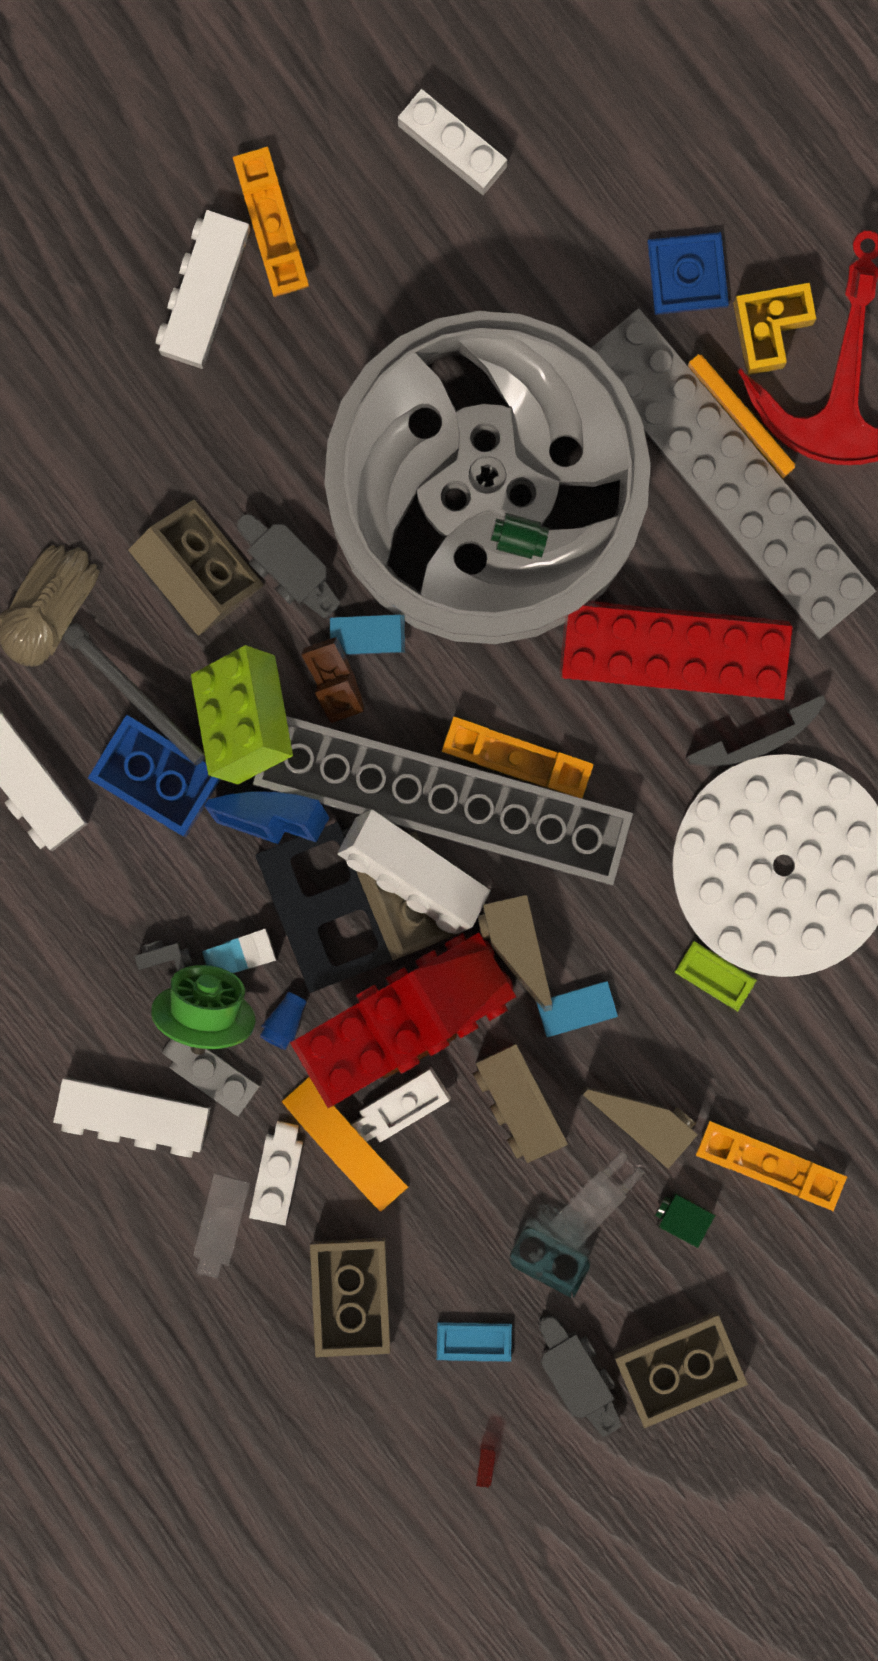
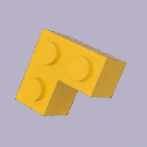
[733,283,816,375]

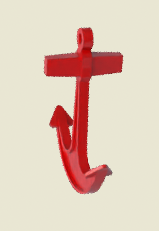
[737,230,878,465]

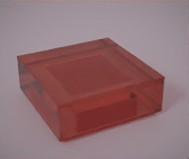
[476,1444,496,1488]

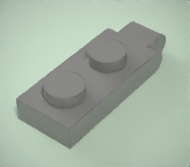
[161,1039,260,1117]

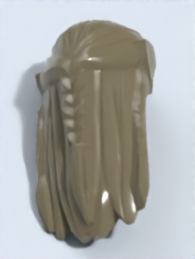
[0,545,100,667]

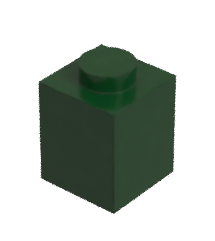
[654,1192,716,1248]

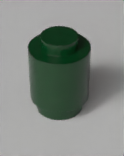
[490,513,549,559]

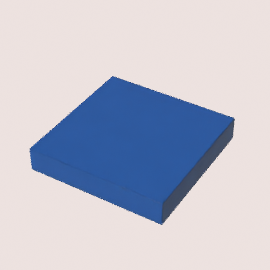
[647,232,729,315]

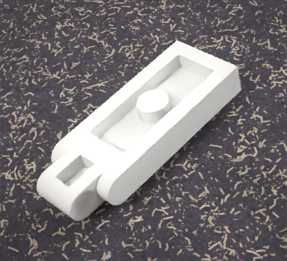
[351,1067,451,1142]
[249,1121,303,1225]

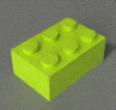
[191,645,293,784]

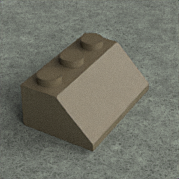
[128,500,264,636]
[472,1042,568,1163]

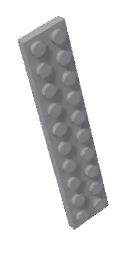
[591,308,877,640]

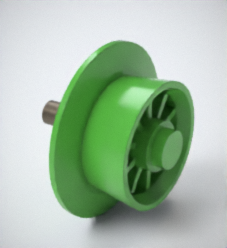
[151,965,255,1055]

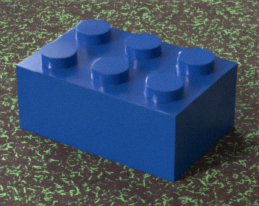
[88,714,221,837]

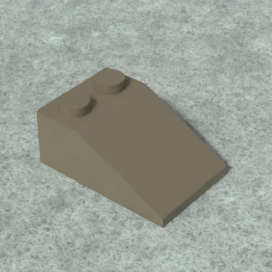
[478,895,552,1012]
[581,1087,698,1169]

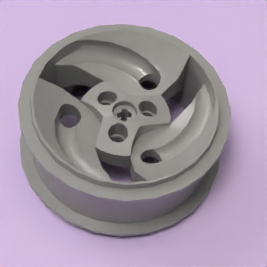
[324,311,651,645]

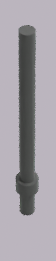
[63,622,205,766]

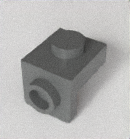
[135,940,193,971]

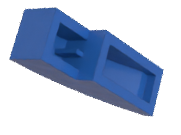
[204,792,330,844]

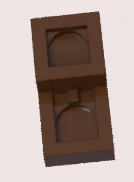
[301,637,365,723]

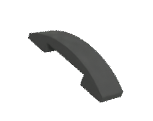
[685,695,826,767]

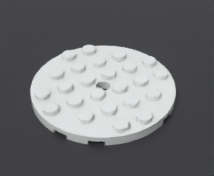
[672,754,878,977]

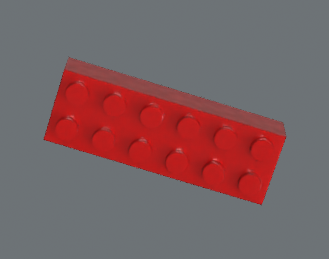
[559,601,793,700]

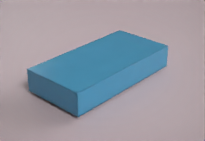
[330,615,405,655]
[536,981,618,1037]
[437,1322,512,1362]

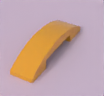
[233,147,309,297]
[441,716,594,799]
[282,1077,408,1212]
[695,1121,847,1211]

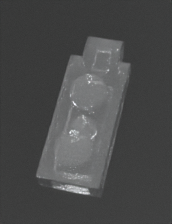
[193,1173,251,1278]

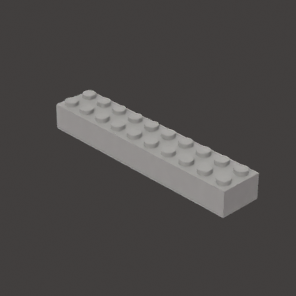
[253,716,633,886]

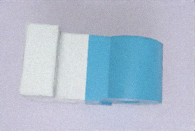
[202,929,277,973]

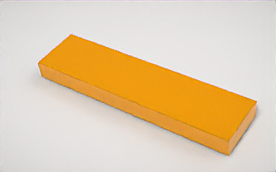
[688,354,795,479]

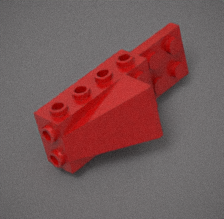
[290,933,516,1108]

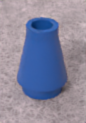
[260,992,307,1050]

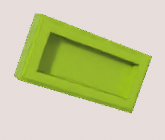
[674,941,757,1012]

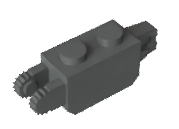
[236,513,341,619]
[538,1314,622,1437]

